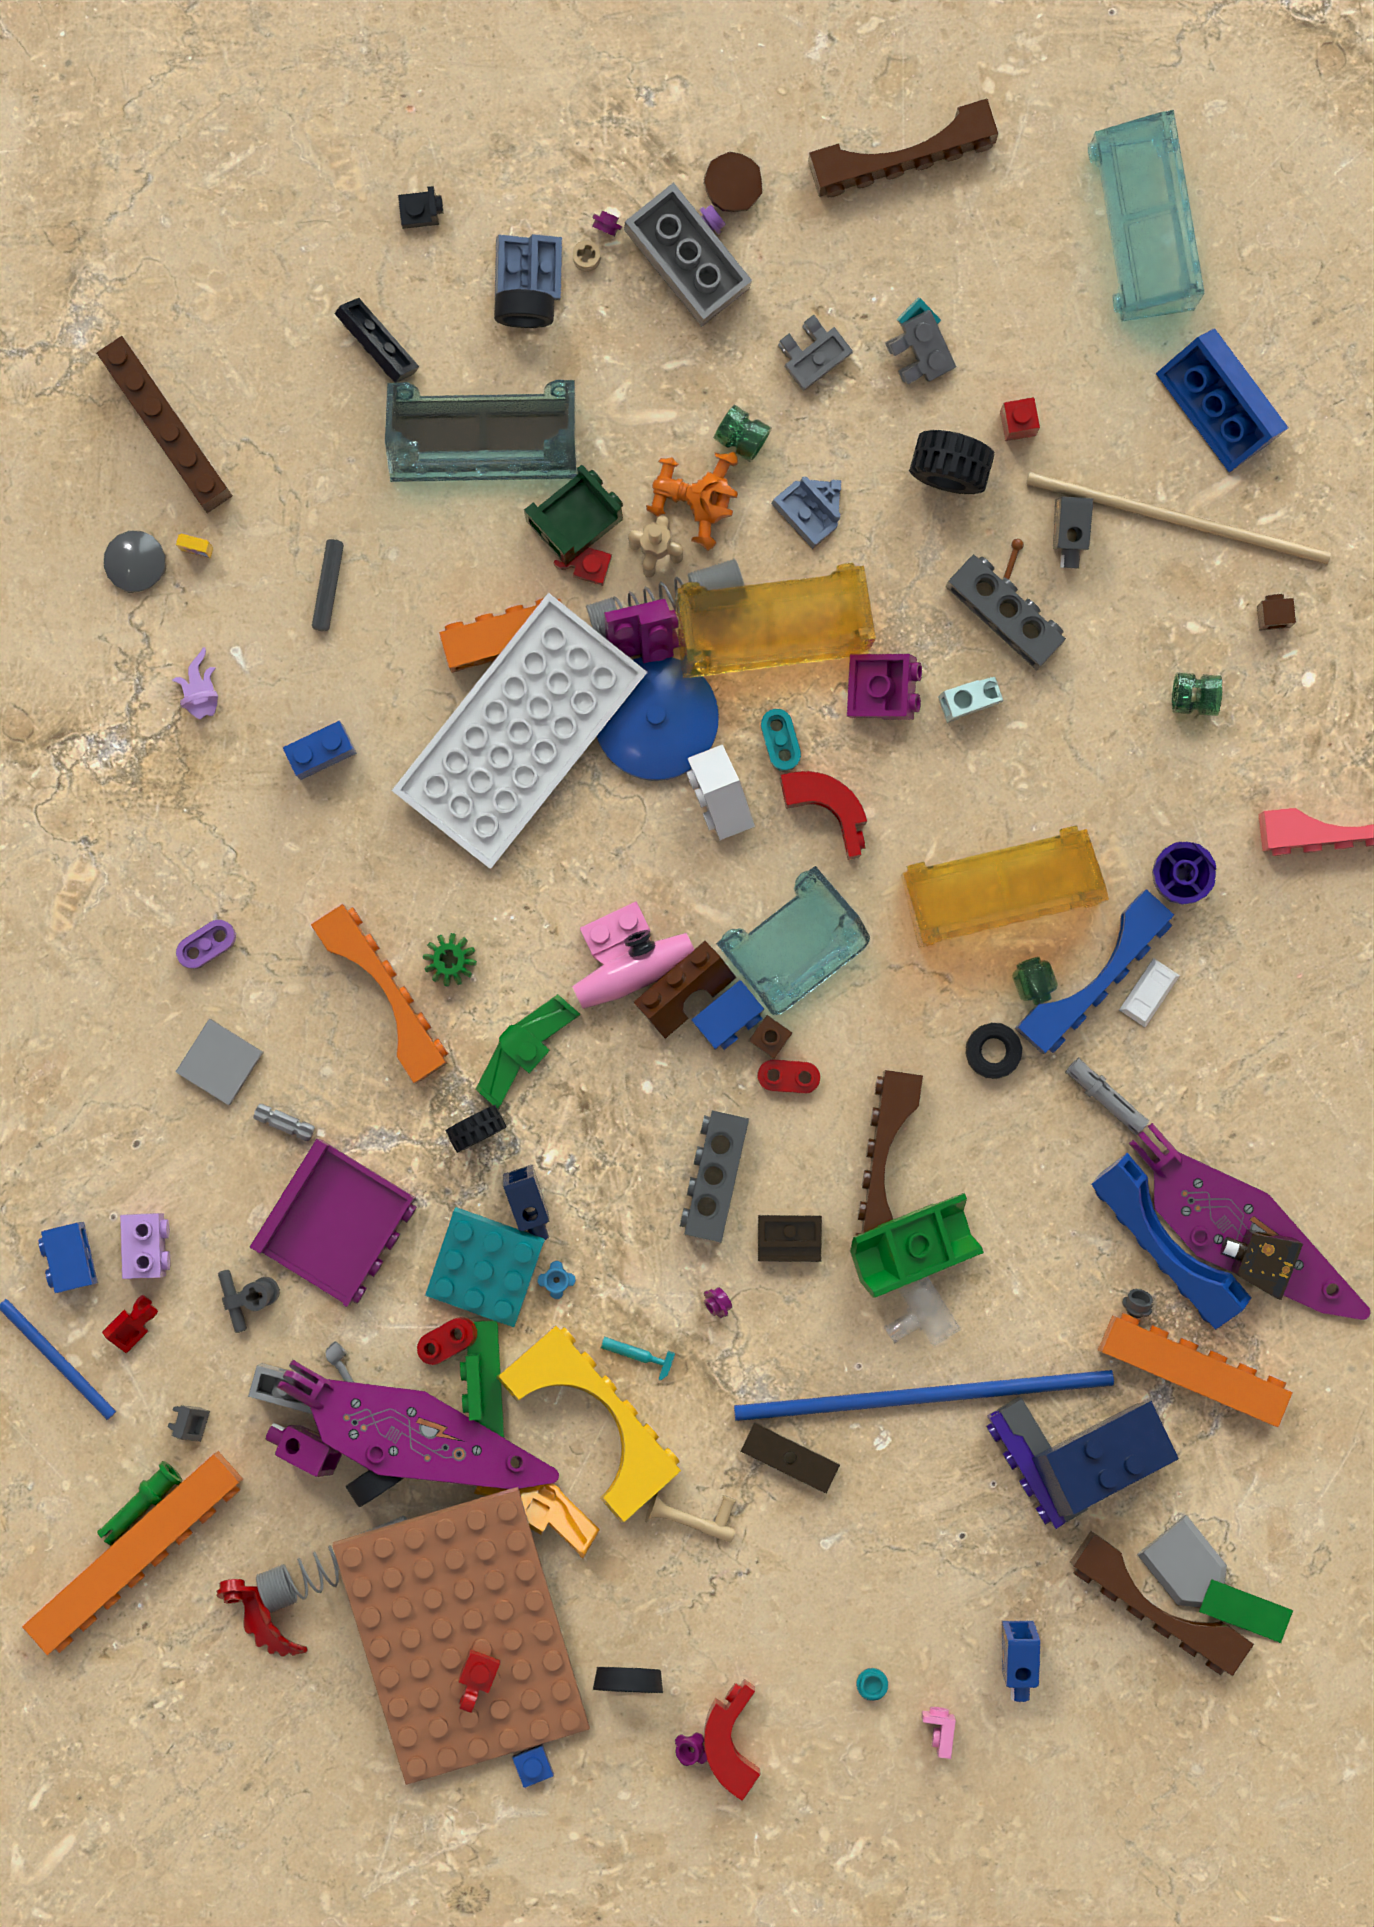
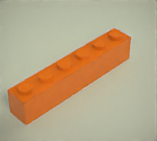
[1098,1313,1293,1427]

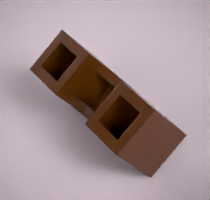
[634,941,737,1039]

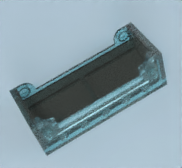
[385,380,577,482]

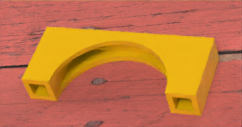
[496,1326,681,1522]

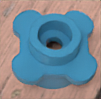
[538,1261,576,1299]

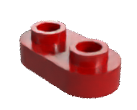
[757,1059,820,1093]
[417,1317,477,1365]

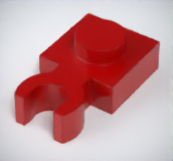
[554,548,612,586]

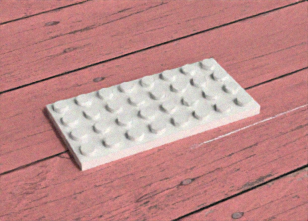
[391,593,647,869]

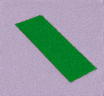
[1199,1579,1293,1643]

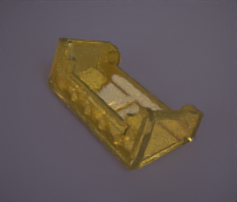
[674,563,876,678]
[901,826,1109,948]

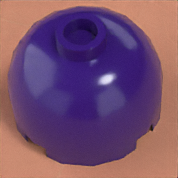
[1152,841,1216,905]

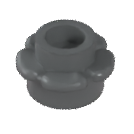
[1122,1289,1153,1318]

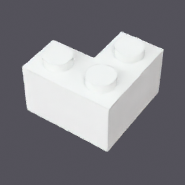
[686,745,755,840]

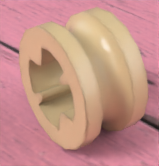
[573,240,600,272]

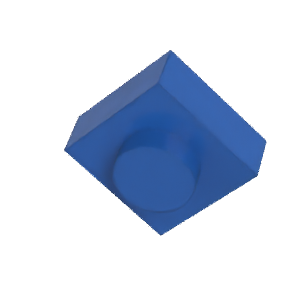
[512,1744,554,1788]

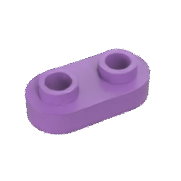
[176,920,236,969]

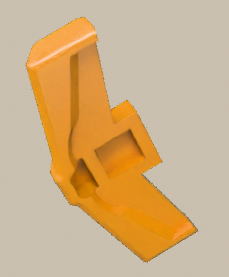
[474,1483,600,1559]

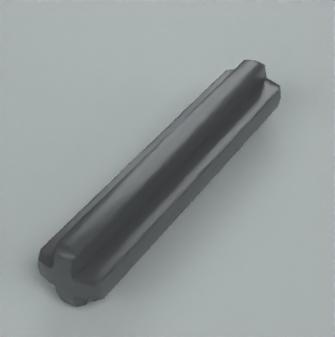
[312,539,344,631]

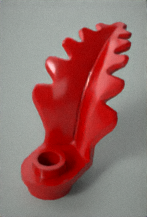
[216,1579,308,1657]

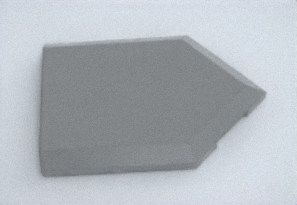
[1137,1515,1227,1608]

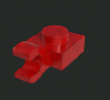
[102,1295,158,1354]
[458,1649,500,1713]

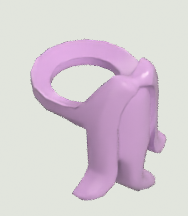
[172,647,218,719]

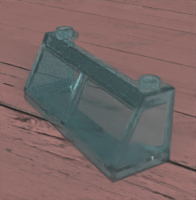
[1088,110,1205,322]

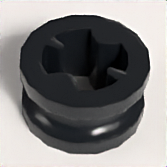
[624,930,656,957]

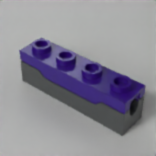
[986,1397,1088,1529]

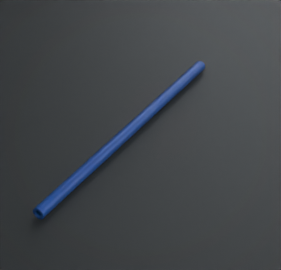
[734,1370,1114,1421]

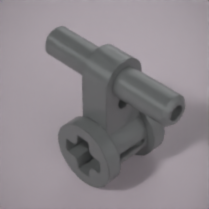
[218,1269,280,1333]

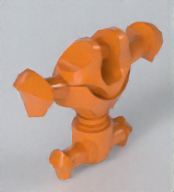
[646,452,738,551]

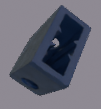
[503,1164,550,1240]

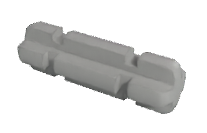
[253,1104,315,1141]

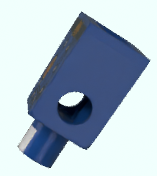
[1002,1621,1040,1702]

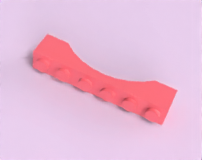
[1258,808,1374,856]

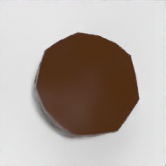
[703,152,762,212]

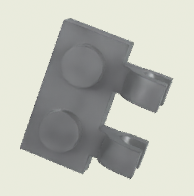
[885,310,957,384]
[778,315,853,391]

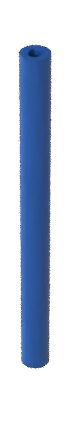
[0,1299,117,1420]

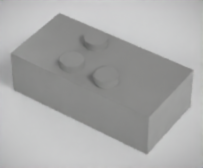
[624,182,752,327]

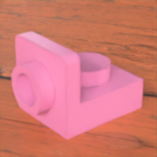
[922,1707,956,1759]

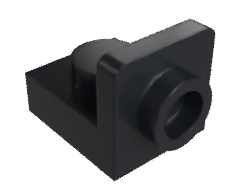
[398,186,444,229]

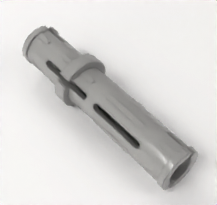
[1065,1057,1149,1135]

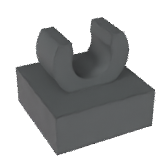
[168,1405,210,1442]

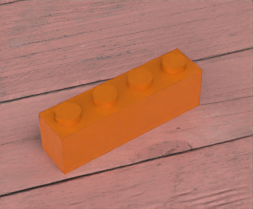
[439,598,561,673]

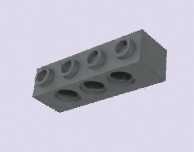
[946,554,1066,671]
[680,1110,749,1243]

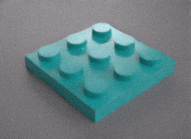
[425,1207,545,1327]

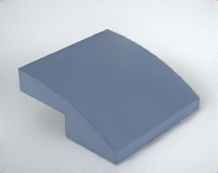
[495,234,562,300]

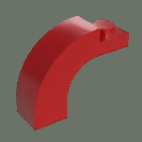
[780,771,867,860]
[704,1679,761,1801]

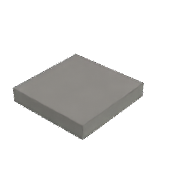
[176,1019,264,1105]

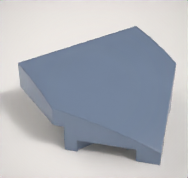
[771,477,841,549]

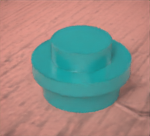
[856,1668,888,1701]

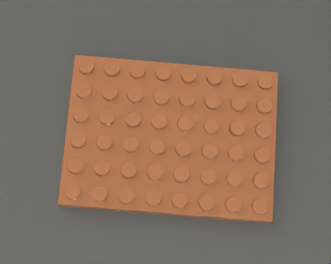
[332,1487,590,1785]

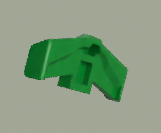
[476,994,581,1110]

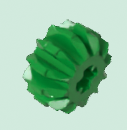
[423,933,477,987]

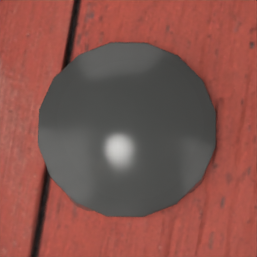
[104,531,166,593]

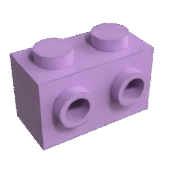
[120,1213,170,1279]

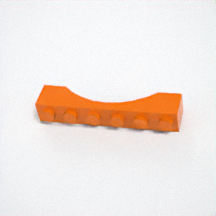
[311,904,449,1084]

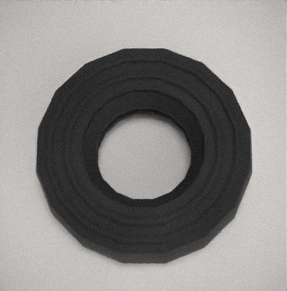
[965,1022,1022,1079]

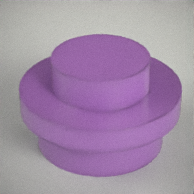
[699,205,726,235]

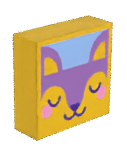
[176,533,213,558]

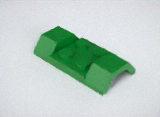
[850,1193,984,1298]

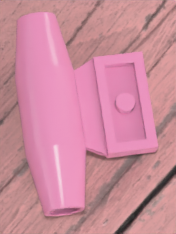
[572,901,694,1009]

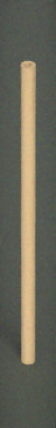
[1026,472,1331,564]

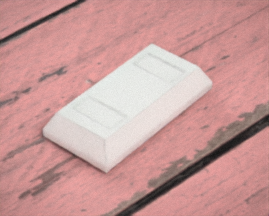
[1119,958,1180,1027]

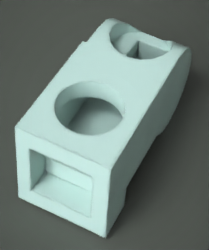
[938,677,1003,723]

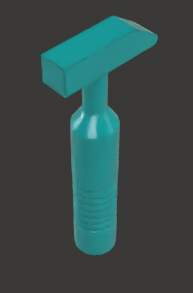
[601,1336,675,1380]

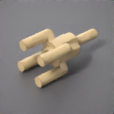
[628,516,683,577]

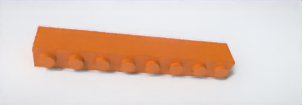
[22,1451,243,1655]

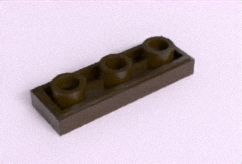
[740,1422,840,1494]

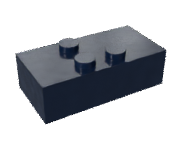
[1032,1401,1179,1516]

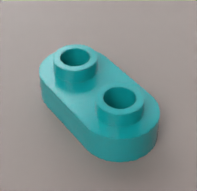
[761,709,801,771]

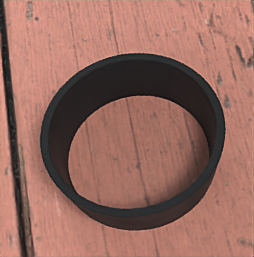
[593,1667,663,1693]

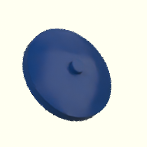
[597,657,719,781]

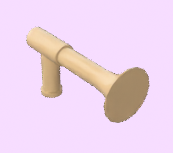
[645,1492,736,1543]

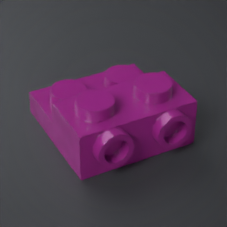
[604,599,679,663]
[847,654,922,720]

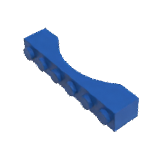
[1015,889,1174,1054]
[1091,1153,1252,1330]

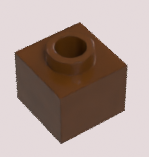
[1257,594,1296,631]
[749,1015,792,1059]

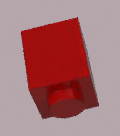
[1000,397,1040,441]

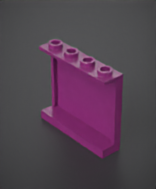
[250,1139,417,1307]

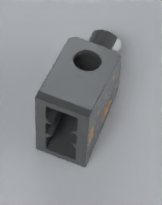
[1053,497,1093,569]

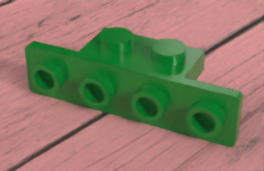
[460,1320,504,1438]

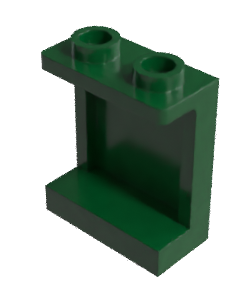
[524,465,623,565]

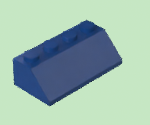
[1156,328,1289,473]

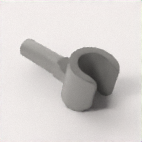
[326,1341,354,1382]

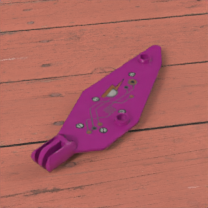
[1129,1123,1371,1320]
[277,1359,559,1489]

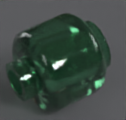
[1012,956,1058,1005]

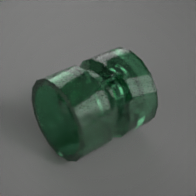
[713,404,772,462]
[1172,672,1222,716]

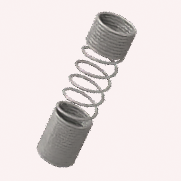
[586,558,747,638]
[256,1515,408,1613]

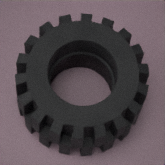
[909,430,995,494]

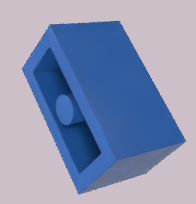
[282,720,357,780]
[691,980,764,1050]
[38,1222,98,1293]

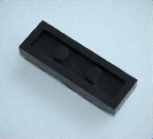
[334,298,419,383]

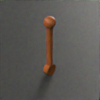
[1003,538,1024,579]

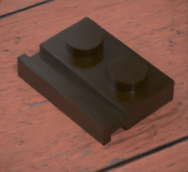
[758,1215,822,1262]

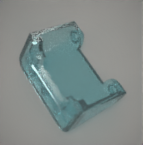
[716,866,870,1015]

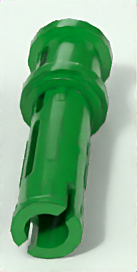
[97,1461,183,1546]

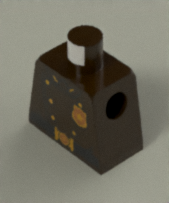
[1220,1229,1303,1300]

